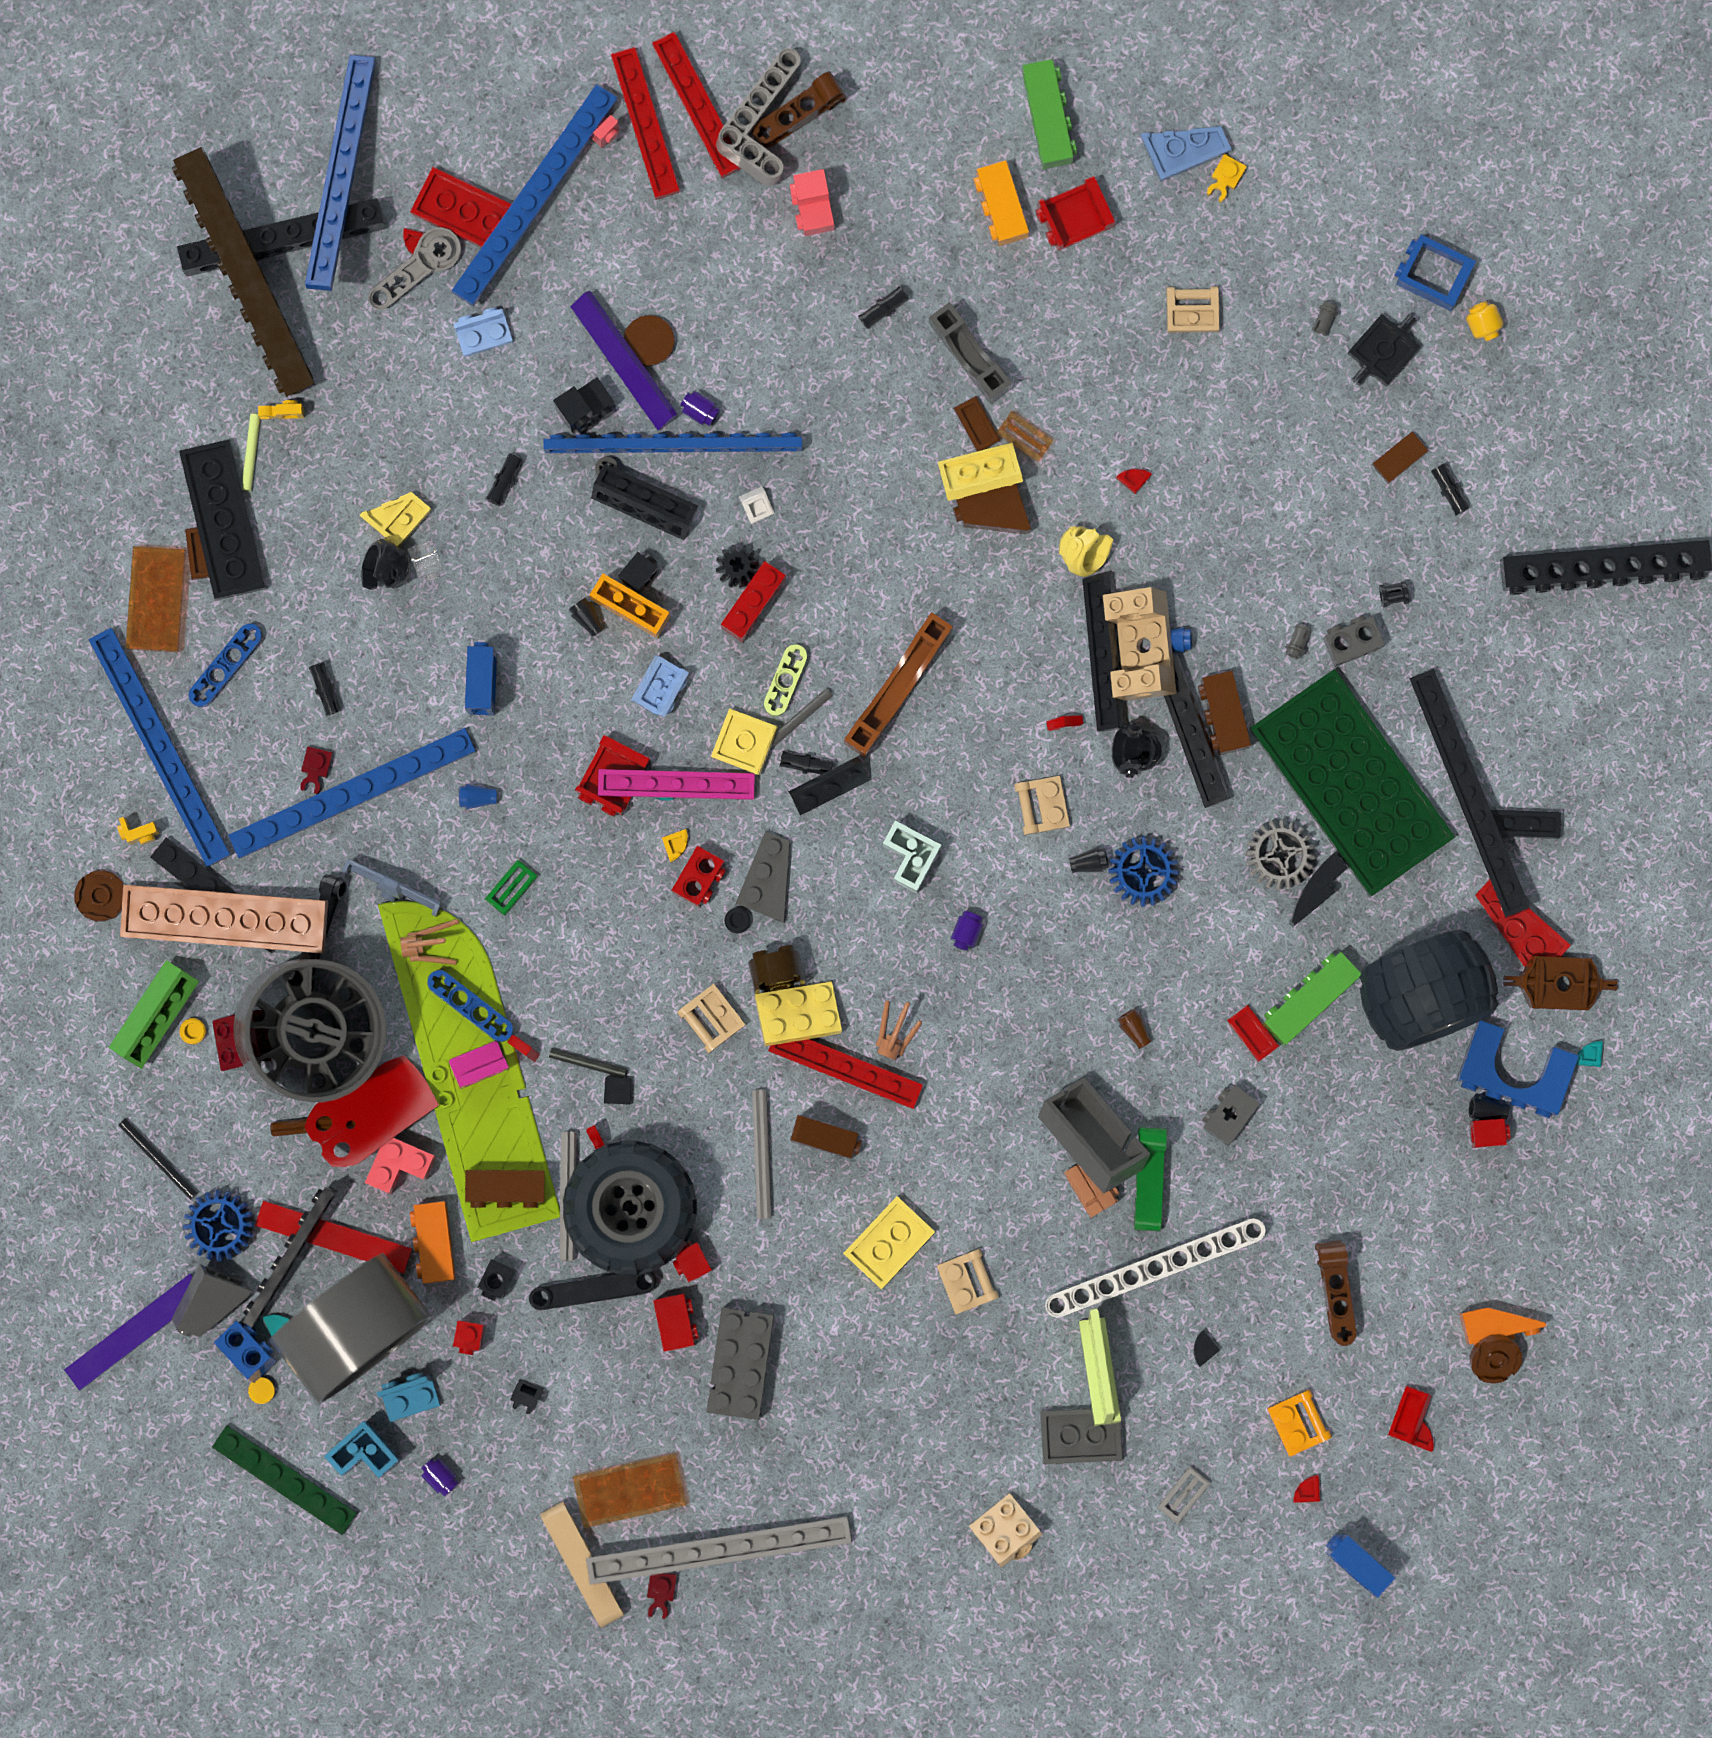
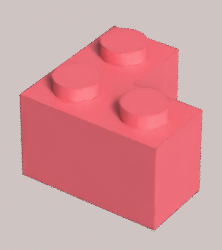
[789,169,834,236]
[365,1138,436,1194]

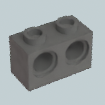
[1323,615,1385,667]

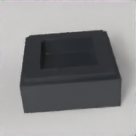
[604,1077,632,1105]

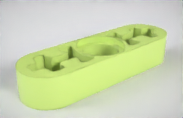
[764,645,807,717]

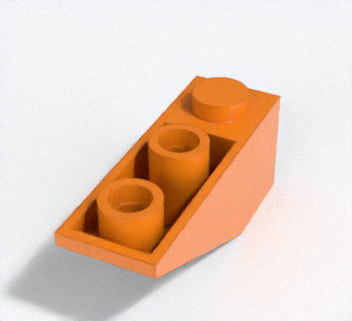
[1459,1308,1546,1346]

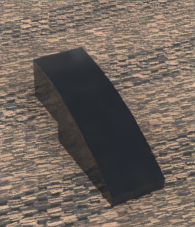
[1289,852,1348,927]

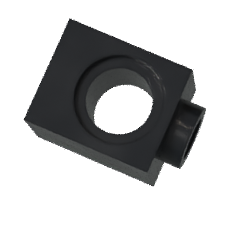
[618,551,659,595]
[477,1259,516,1301]

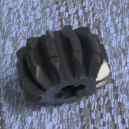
[716,545,759,589]

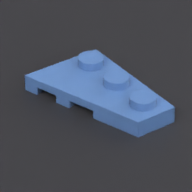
[1140,126,1232,182]

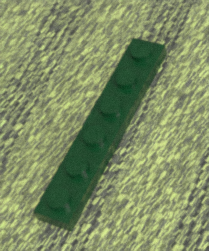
[212,1425,357,1535]

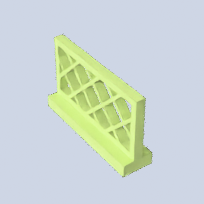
[1079,1309,1121,1426]

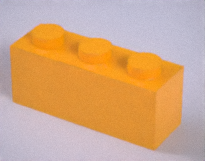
[973,160,1029,246]
[589,573,671,639]

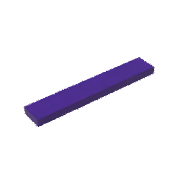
[570,290,678,431]
[64,1273,193,1391]

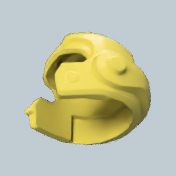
[1059,526,1113,577]

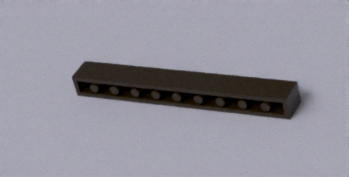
[171,147,316,397]

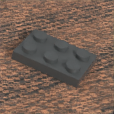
[1040,1409,1122,1465]

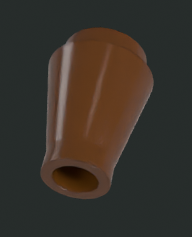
[1117,1008,1152,1049]

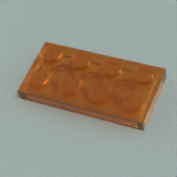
[125,546,186,653]
[573,1453,687,1528]

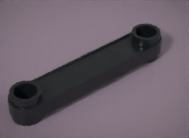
[288,874,347,991]
[529,1272,656,1310]

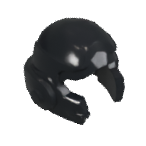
[361,539,411,590]
[1112,722,1162,778]

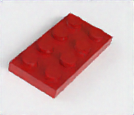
[410,167,512,248]

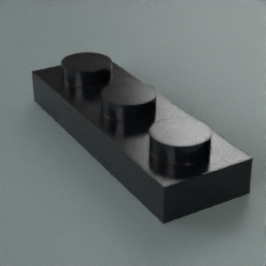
[788,756,870,816]
[1491,810,1561,839]

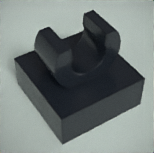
[510,1379,544,1414]

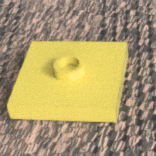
[711,708,778,775]

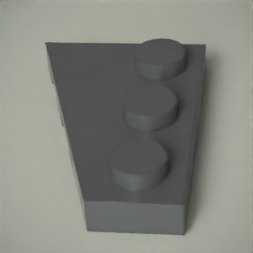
[736,831,790,923]

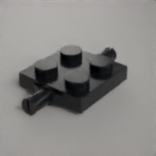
[1347,314,1421,387]

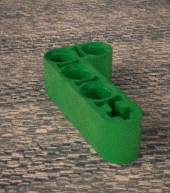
[1134,1127,1167,1232]

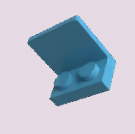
[376,1372,441,1422]

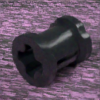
[1379,581,1409,608]

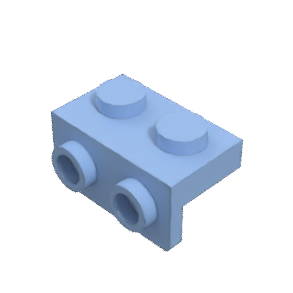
[631,655,689,717]

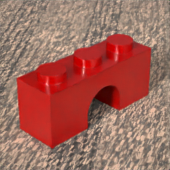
[721,561,786,643]

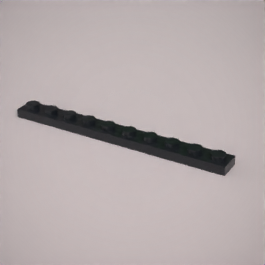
[1409,669,1530,918]

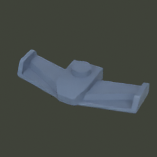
[342,859,442,917]

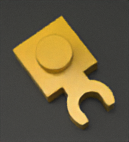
[1207,154,1247,203]
[258,400,304,420]

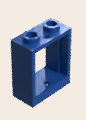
[1394,234,1476,311]
[465,642,497,716]
[1325,1533,1395,1598]

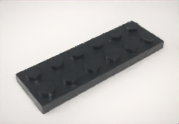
[179,439,265,601]

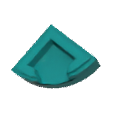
[1576,1041,1603,1067]
[263,1315,290,1336]

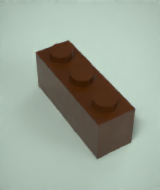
[1197,671,1251,756]
[465,1170,544,1208]

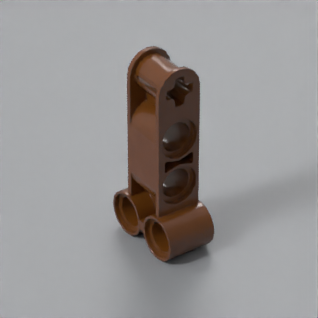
[753,71,847,148]
[1315,1240,1356,1346]

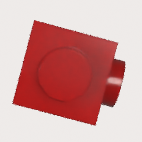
[1470,1119,1510,1148]
[672,1240,712,1283]
[453,1321,486,1355]

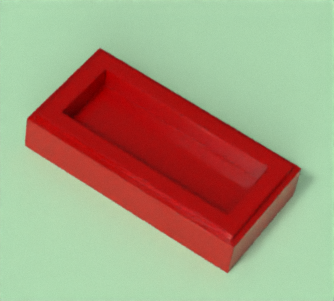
[1227,1005,1279,1062]
[1388,1386,1432,1445]

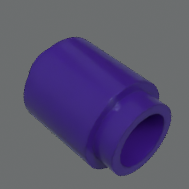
[680,391,720,427]
[950,911,983,951]
[421,1458,459,1497]

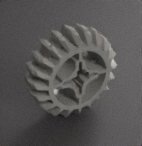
[1245,820,1316,891]

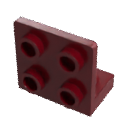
[212,1010,273,1071]

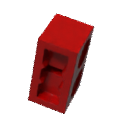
[671,845,727,908]

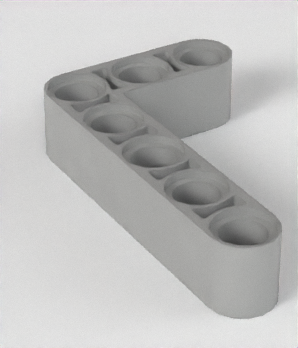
[716,48,801,186]

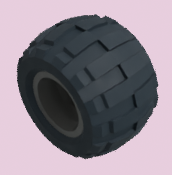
[1359,930,1499,1051]
[562,1140,697,1275]

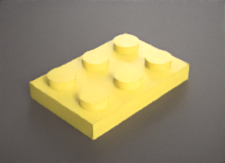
[938,443,1023,501]
[754,982,842,1046]
[843,1196,935,1289]

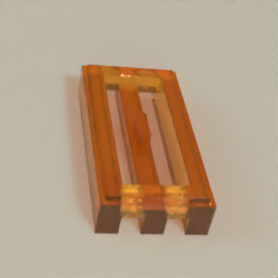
[996,412,1053,462]

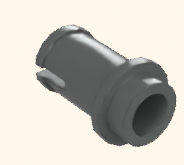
[1311,301,1338,336]
[1285,624,1312,659]

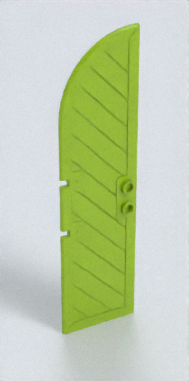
[377,901,560,1243]

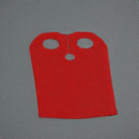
[304,1055,439,1167]

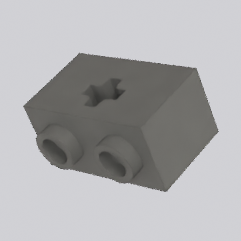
[1202,1085,1260,1146]

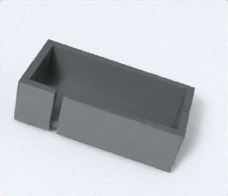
[1038,1078,1150,1194]
[706,1308,774,1420]

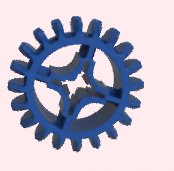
[1108,836,1179,907]
[183,1190,255,1261]

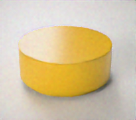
[179,1018,206,1045]
[248,1377,275,1404]

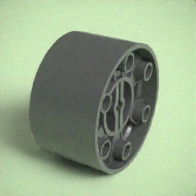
[234,959,386,1102]
[270,1253,432,1404]

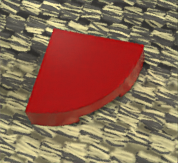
[403,228,424,255]
[1116,469,1152,494]
[1046,715,1083,731]
[507,1035,540,1062]
[586,1125,605,1149]
[1408,1422,1434,1452]
[1293,1475,1320,1503]

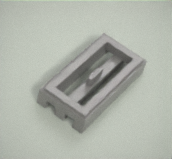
[1157,1466,1210,1524]

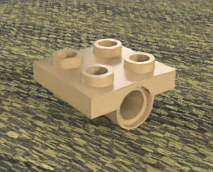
[969,1493,1043,1568]

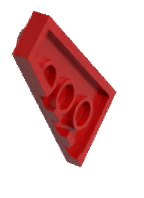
[1475,879,1571,967]

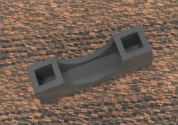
[929,302,1012,404]

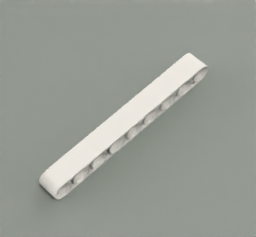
[1045,1219,1265,1318]

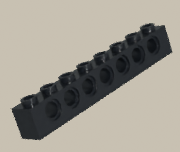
[177,198,386,277]
[1500,540,1712,595]

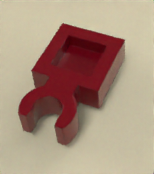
[300,746,333,794]
[647,1573,677,1619]

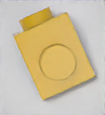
[117,817,160,845]

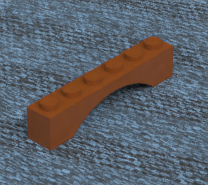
[844,612,953,758]

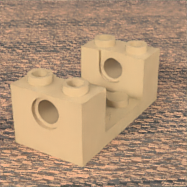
[1103,587,1176,701]

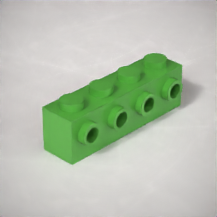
[1022,59,1077,170]
[1263,952,1361,1047]
[108,960,199,1069]

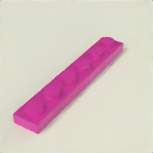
[598,769,755,800]

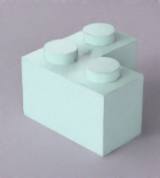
[883,821,941,894]

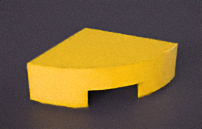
[662,829,688,863]

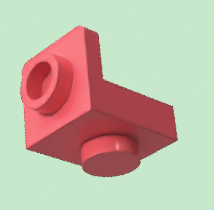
[591,115,619,148]

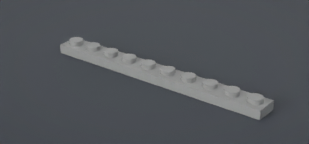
[586,1517,851,1585]

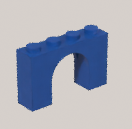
[1456,1021,1579,1119]

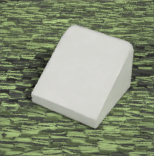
[739,487,774,524]

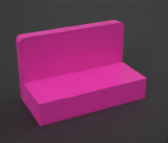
[449,1041,509,1089]

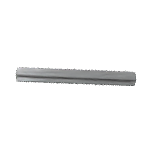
[752,1090,771,1219]
[559,1131,577,1261]

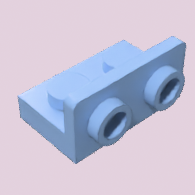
[453,307,513,357]

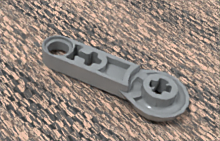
[368,227,461,310]

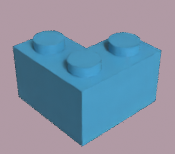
[324,1420,402,1478]

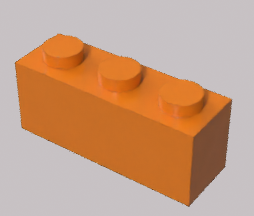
[410,1201,456,1284]

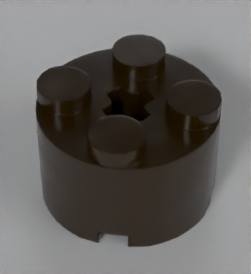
[748,945,806,994]

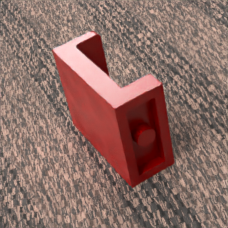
[1035,176,1115,251]
[575,735,651,817]

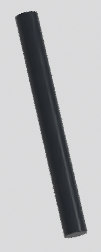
[118,1118,198,1200]

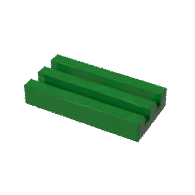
[485,859,538,916]

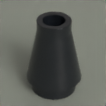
[569,597,604,637]
[1069,847,1109,873]
[1468,1095,1509,1121]

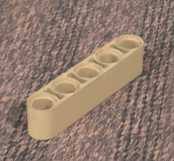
[540,1501,624,1628]

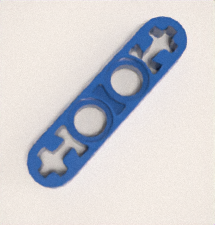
[189,624,262,708]
[427,970,513,1042]

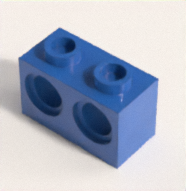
[213,1320,277,1383]

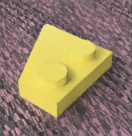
[360,492,432,547]

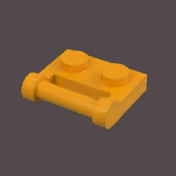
[1267,1389,1332,1457]

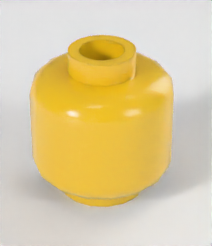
[1466,301,1504,341]

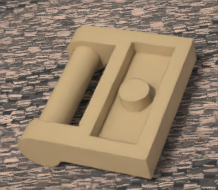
[1166,286,1219,333]
[1014,776,1070,835]
[677,984,746,1054]
[937,1249,999,1315]

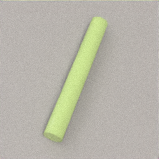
[241,414,260,491]

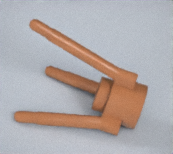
[401,919,459,965]
[876,1001,922,1061]

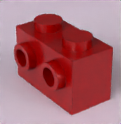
[653,1294,699,1352]

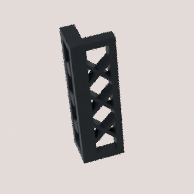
[591,463,698,540]

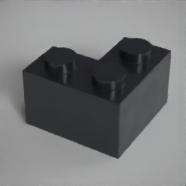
[553,377,616,435]

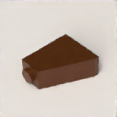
[953,484,1031,535]
[790,1115,862,1159]

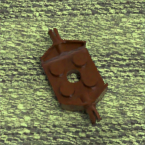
[1503,956,1618,1011]

